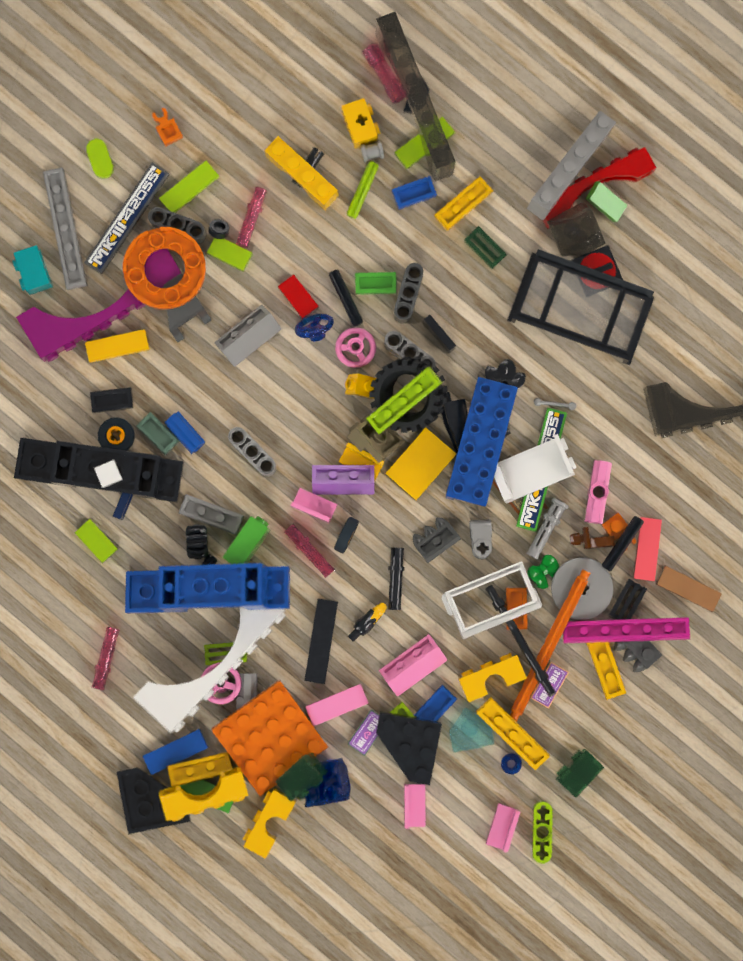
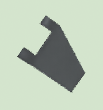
[164,274,212,342]

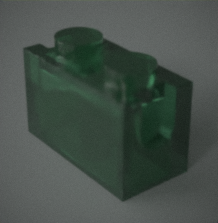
[556,749,605,798]
[275,753,328,802]

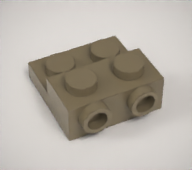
[347,414,405,463]

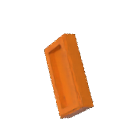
[505,588,528,630]

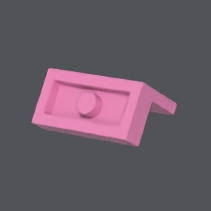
[291,488,337,523]
[404,784,426,829]
[486,803,520,853]

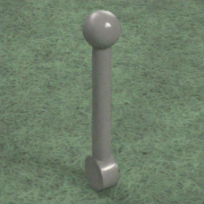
[534,398,576,411]

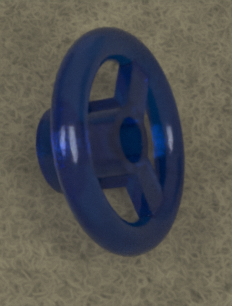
[294,314,334,342]

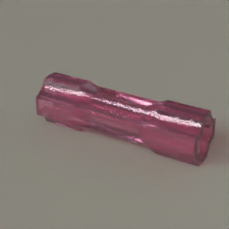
[362,43,408,104]

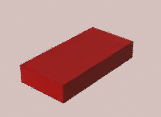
[278,274,319,320]

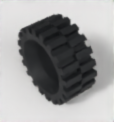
[369,357,448,433]

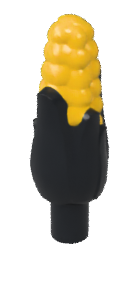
[348,602,387,642]

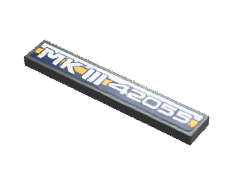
[84,162,169,275]

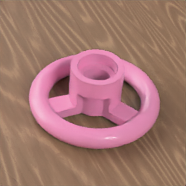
[335,328,376,368]
[201,663,242,704]

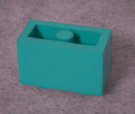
[12,245,53,295]

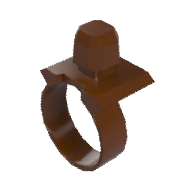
[570,527,615,549]

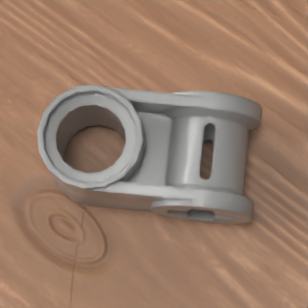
[469,519,492,560]

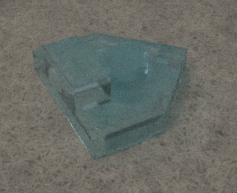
[449,707,494,753]

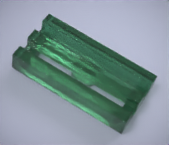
[464,226,507,270]

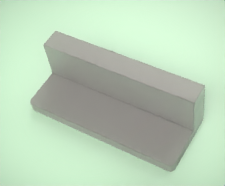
[214,304,281,367]

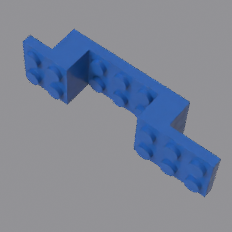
[125,563,290,614]

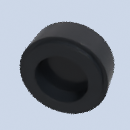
[208,219,230,239]

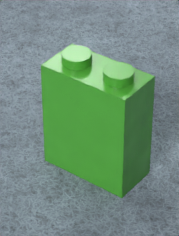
[222,516,271,564]

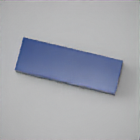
[143,729,209,775]

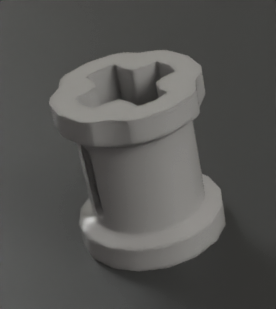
[361,140,384,163]

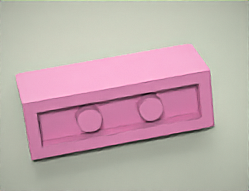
[379,634,447,696]

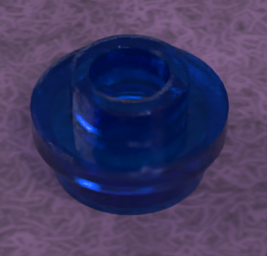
[501,753,522,775]

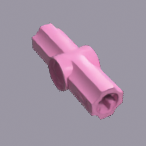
[584,460,612,524]

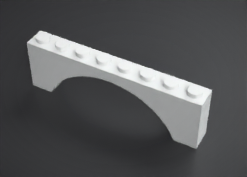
[133,607,286,734]

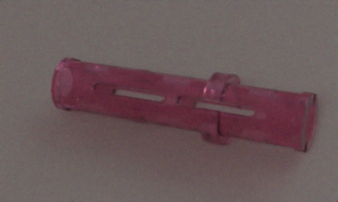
[236,187,267,249]
[284,524,335,578]
[91,627,120,691]

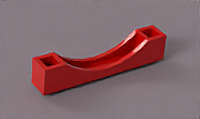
[543,147,657,229]

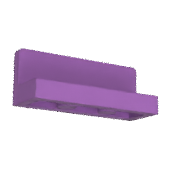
[312,465,374,495]

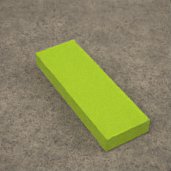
[394,116,455,170]
[159,161,219,213]

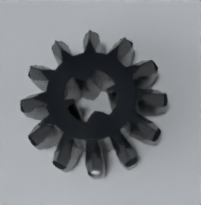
[186,524,208,559]

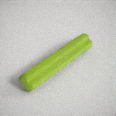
[347,161,379,219]

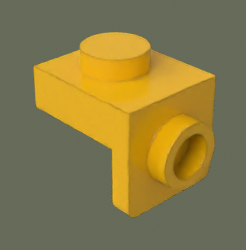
[345,373,377,399]

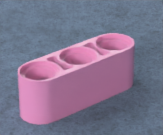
[305,684,368,726]

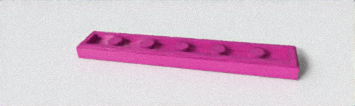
[563,617,690,643]

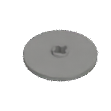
[551,557,613,620]

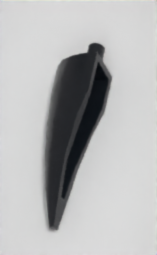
[441,392,468,454]

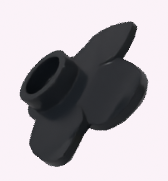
[485,359,526,388]

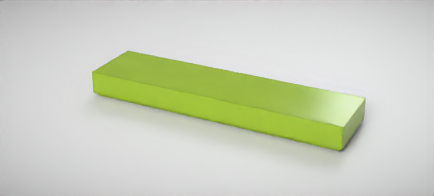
[366,366,442,434]

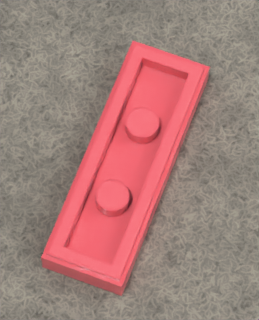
[633,517,662,581]

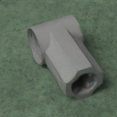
[236,673,258,710]

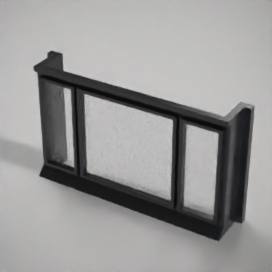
[507,249,654,365]

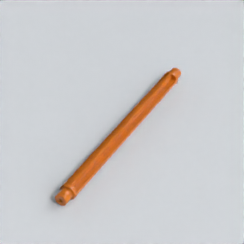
[510,569,591,722]

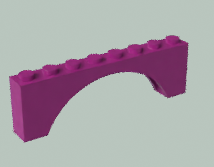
[16,249,183,362]

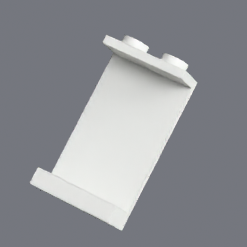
[494,434,576,504]

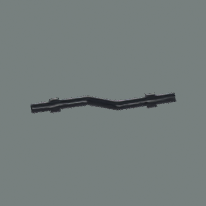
[486,585,556,697]

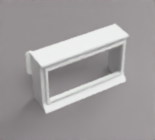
[441,561,542,640]

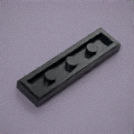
[304,599,338,684]

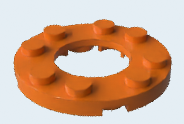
[123,227,206,310]

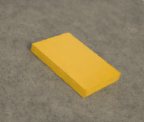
[385,427,457,501]

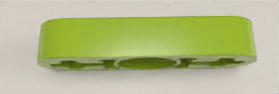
[532,801,553,864]

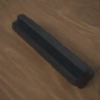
[329,269,363,327]
[602,516,644,571]

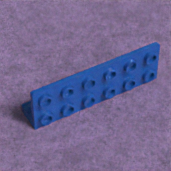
[446,377,518,507]

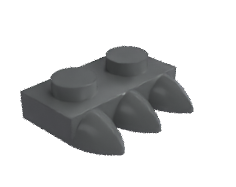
[413,517,461,563]
[614,641,662,672]

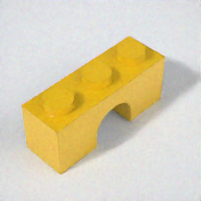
[458,653,527,702]
[242,789,297,859]

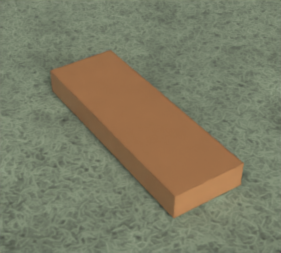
[656,566,722,612]

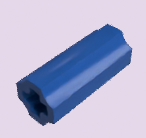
[165,411,205,454]

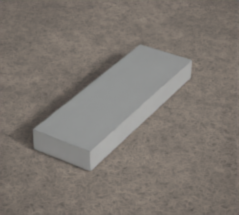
[179,494,244,535]

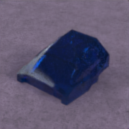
[297,758,351,808]

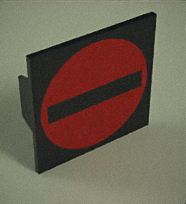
[571,245,623,298]

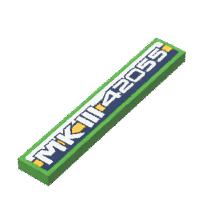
[516,408,567,532]

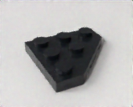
[376,711,442,785]
[116,767,191,834]

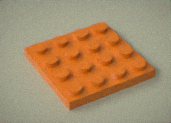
[211,680,328,796]

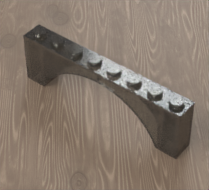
[376,12,456,182]
[643,382,743,439]

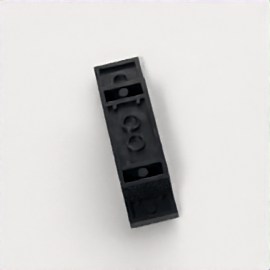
[14,438,184,503]

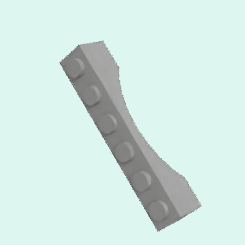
[527,111,616,220]

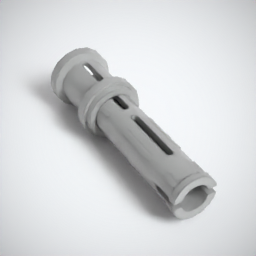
[526,498,569,560]

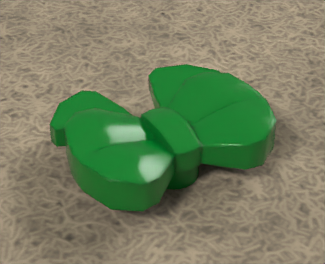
[527,555,559,589]

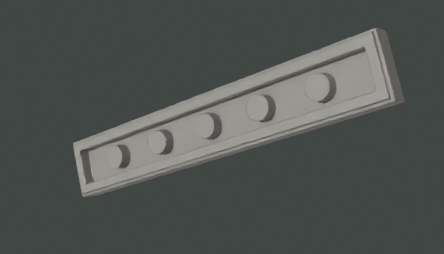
[43,167,87,290]

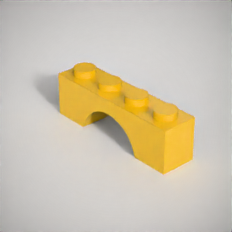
[264,136,339,210]
[159,767,249,821]

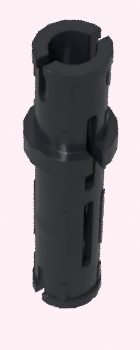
[388,547,405,610]

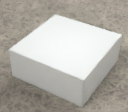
[94,460,123,488]

